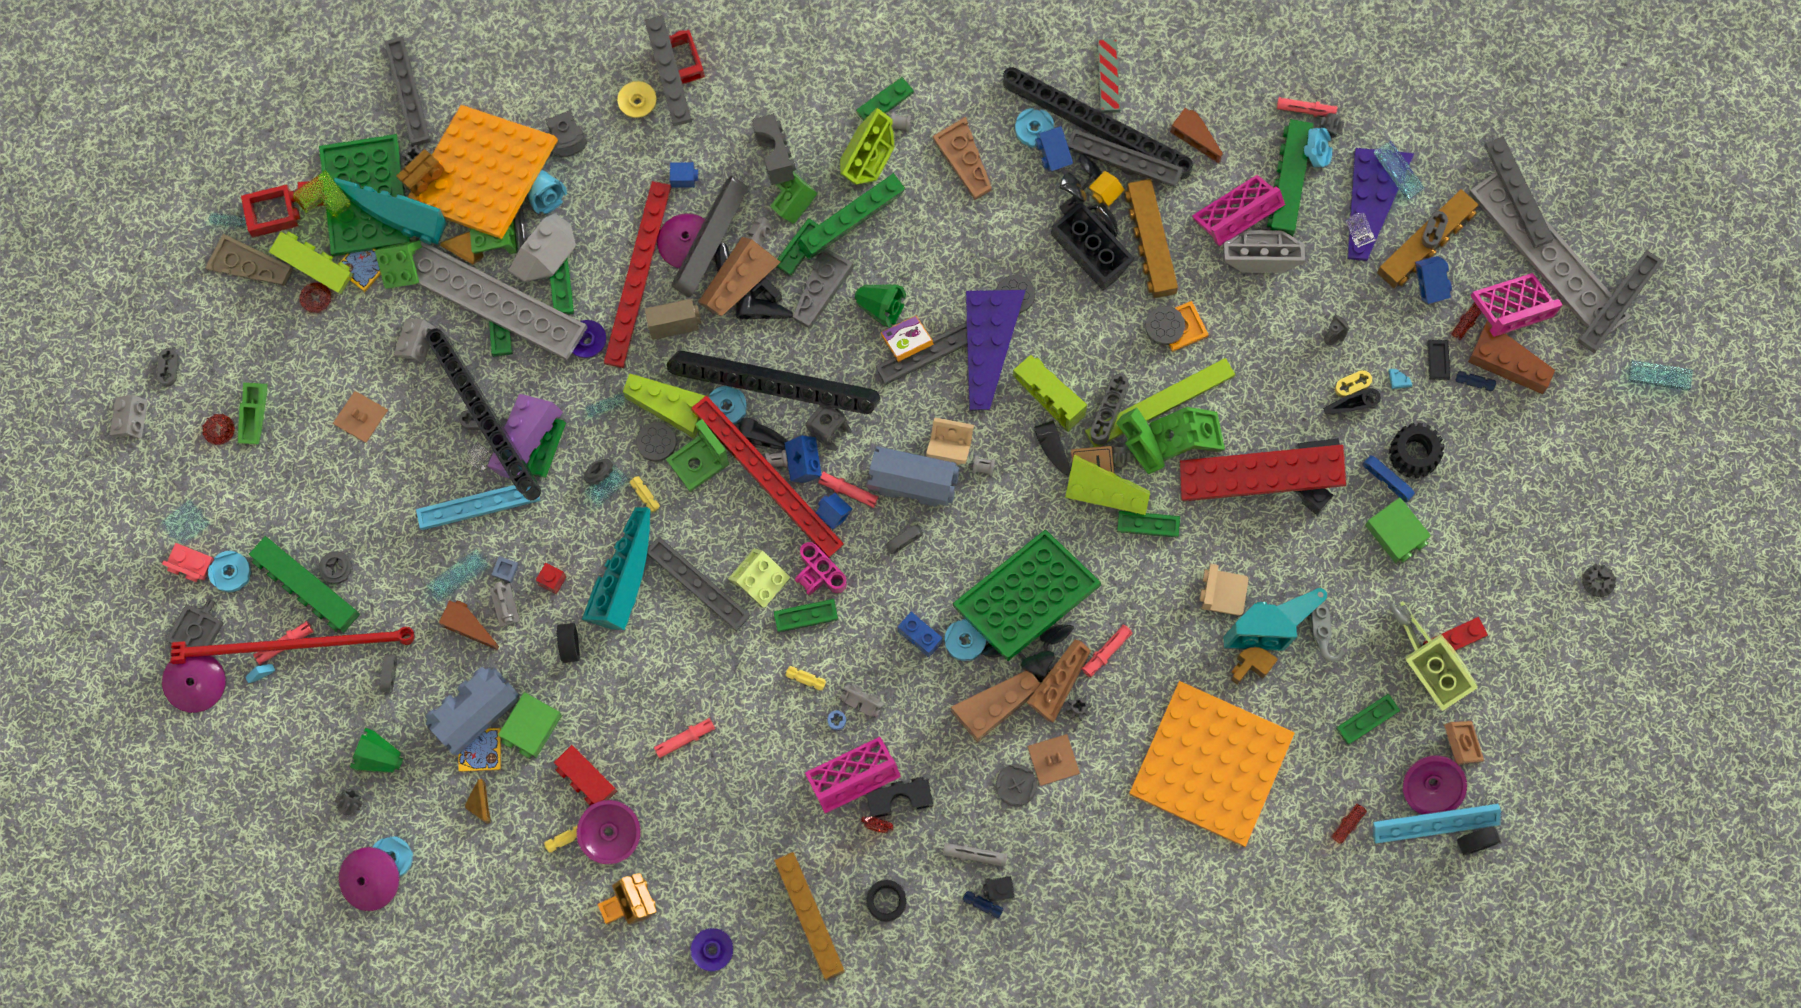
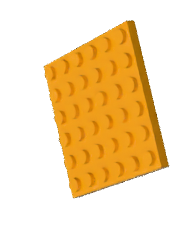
[408,105,558,239]
[1129,681,1295,847]

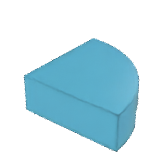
[1388,369,1412,389]
[246,664,275,684]

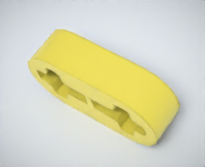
[1335,370,1372,398]

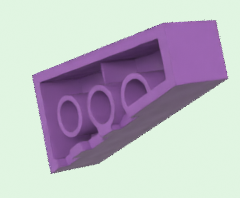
[488,394,563,478]

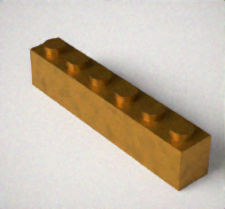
[1124,179,1178,299]
[1377,189,1479,289]
[774,852,845,981]

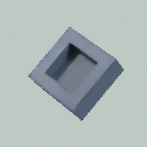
[491,556,519,583]

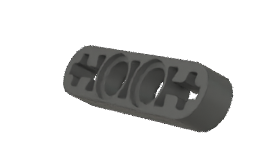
[1090,374,1129,445]

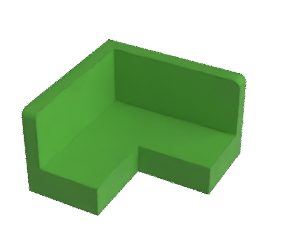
[770,172,818,224]

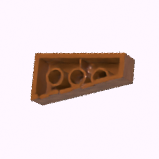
[1468,321,1555,394]

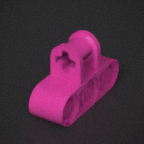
[795,542,847,595]

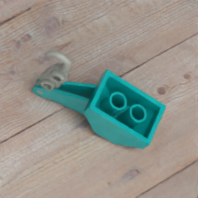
[1223,588,1343,662]

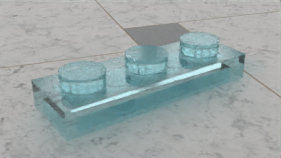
[1373,140,1425,200]
[1628,360,1693,391]
[426,549,489,602]

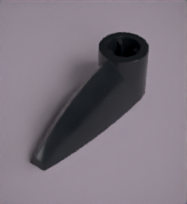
[736,295,793,319]
[1323,388,1381,414]
[738,418,788,450]
[1034,420,1071,476]

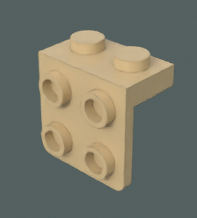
[926,417,974,465]
[1199,564,1249,616]

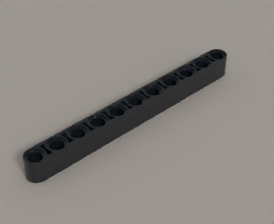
[1003,67,1193,179]
[426,328,541,501]
[666,351,881,414]

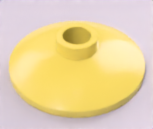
[617,81,657,118]

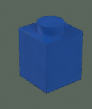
[670,162,699,188]
[816,493,852,529]

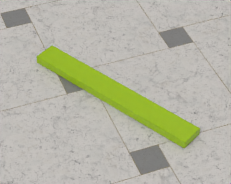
[1085,358,1236,447]

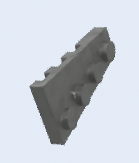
[793,248,854,329]

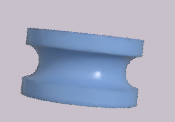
[827,710,846,730]

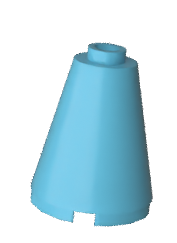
[527,169,567,214]

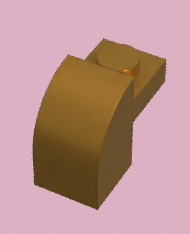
[1231,647,1278,685]

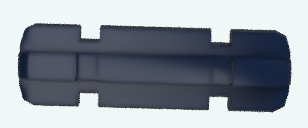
[1456,371,1496,391]
[963,891,1003,918]

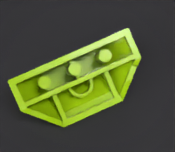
[840,108,895,185]

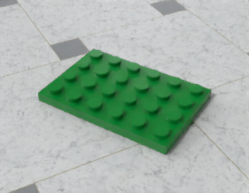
[319,134,411,257]
[953,529,1101,661]

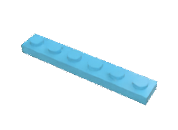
[416,485,541,530]
[1373,804,1501,844]

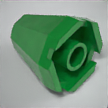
[855,284,906,328]
[349,728,404,773]

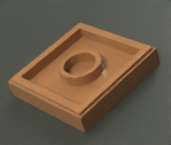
[1444,721,1484,765]

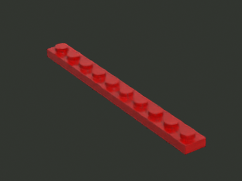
[604,181,671,368]
[691,395,844,558]

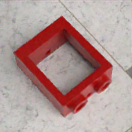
[669,30,705,85]
[241,184,301,238]

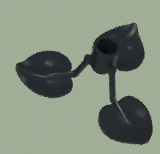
[1059,154,1118,237]
[981,624,1074,682]

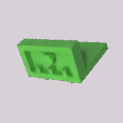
[470,220,518,254]
[375,240,422,289]

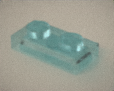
[585,464,629,507]

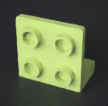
[728,548,790,608]

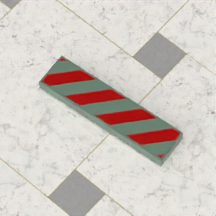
[1097,39,1120,113]

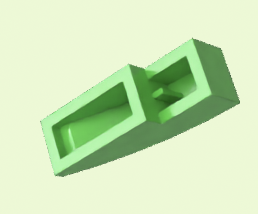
[238,382,268,444]
[1116,408,1165,475]

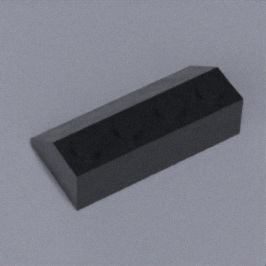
[1051,202,1135,291]

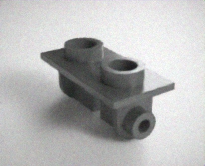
[1324,314,1350,345]

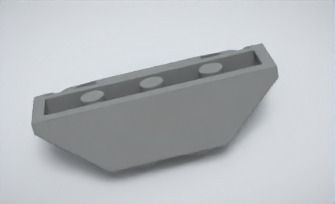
[508,213,576,283]
[1224,230,1305,273]

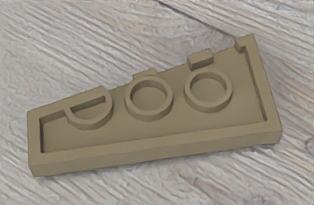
[205,234,293,286]

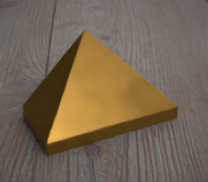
[440,231,484,265]
[465,779,491,824]

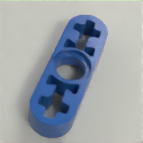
[1363,455,1415,502]

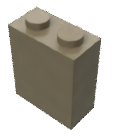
[644,299,702,340]

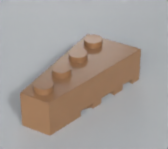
[698,237,780,316]
[951,671,1040,743]

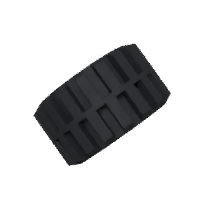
[1389,423,1444,478]

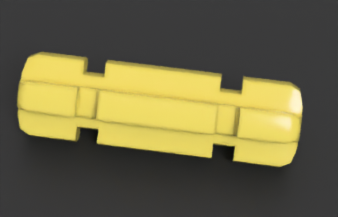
[630,476,660,512]
[786,666,826,691]
[544,826,577,852]

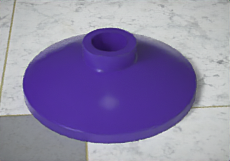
[572,320,606,358]
[691,928,734,971]

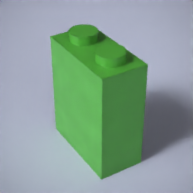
[1365,497,1431,563]
[498,692,562,759]

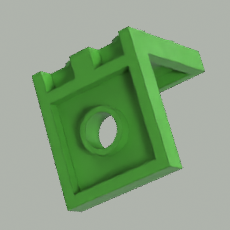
[1150,407,1225,461]
[666,419,730,492]

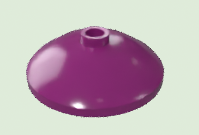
[657,213,705,268]
[162,656,226,713]
[1402,756,1467,815]
[577,800,641,864]
[339,847,399,911]

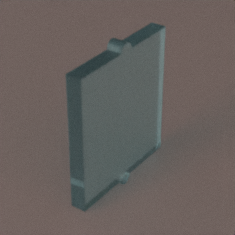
[162,500,210,546]

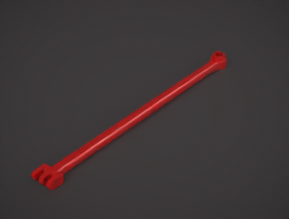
[170,626,415,664]

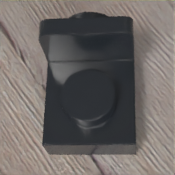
[750,277,782,303]
[983,876,1015,902]

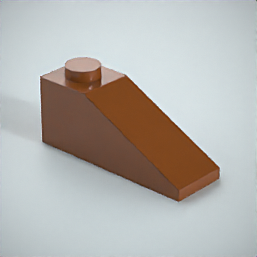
[1170,108,1223,164]
[438,600,499,650]

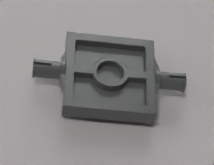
[166,598,224,647]

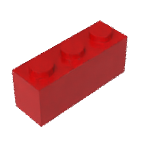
[554,745,618,806]

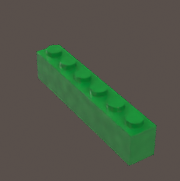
[1267,119,1314,237]
[797,173,906,260]
[249,536,360,633]

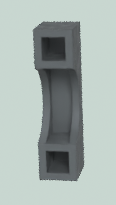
[751,113,796,185]

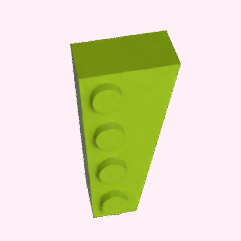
[269,231,353,294]
[1013,355,1087,432]
[623,373,705,439]
[1065,454,1150,515]

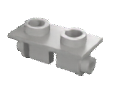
[745,217,772,247]
[490,582,520,627]
[840,684,885,718]

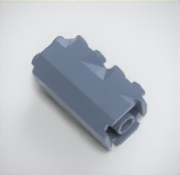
[867,446,959,507]
[425,667,520,757]

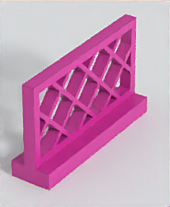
[1192,175,1285,246]
[1470,273,1563,337]
[805,737,901,813]

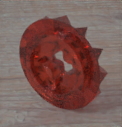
[299,282,332,313]
[202,413,235,445]
[860,816,894,834]

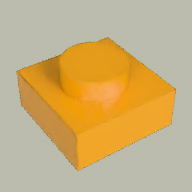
[597,896,624,924]

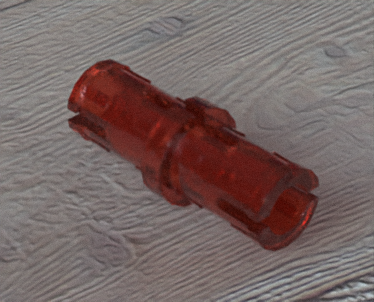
[1451,302,1482,340]
[1331,803,1367,845]

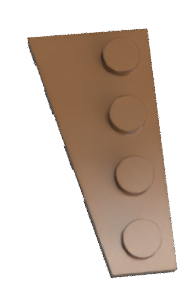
[933,117,992,200]
[1026,640,1091,723]

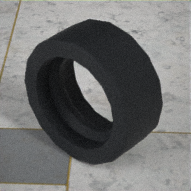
[557,623,580,663]
[1457,826,1501,855]
[866,880,907,922]

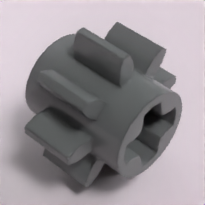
[1319,113,1344,138]
[402,145,424,167]
[1112,443,1131,467]
[1066,694,1092,721]
[335,789,363,815]

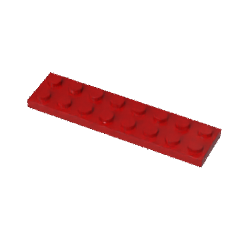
[1180,444,1347,501]

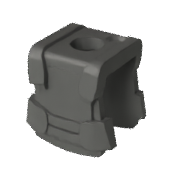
[545,109,588,158]
[806,405,852,451]

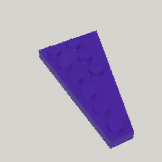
[1347,148,1414,261]
[965,290,1026,411]

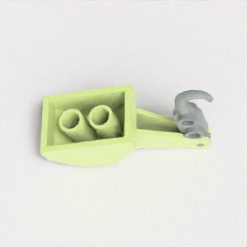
[1390,601,1478,711]

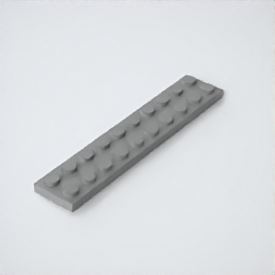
[1469,172,1631,334]
[412,241,588,360]

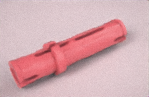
[1277,97,1337,117]
[818,471,879,508]
[253,621,314,665]
[1081,624,1133,678]
[654,718,715,759]

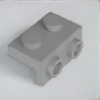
[394,319,435,363]
[110,395,148,439]

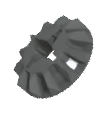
[584,459,613,486]
[319,551,352,584]
[1582,564,1616,597]

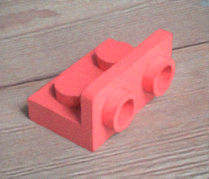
[162,543,214,582]

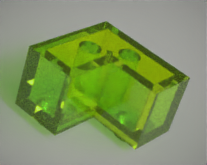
[293,170,350,218]

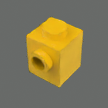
[1089,171,1125,207]

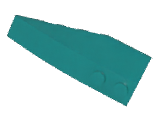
[333,178,447,245]
[582,507,651,630]

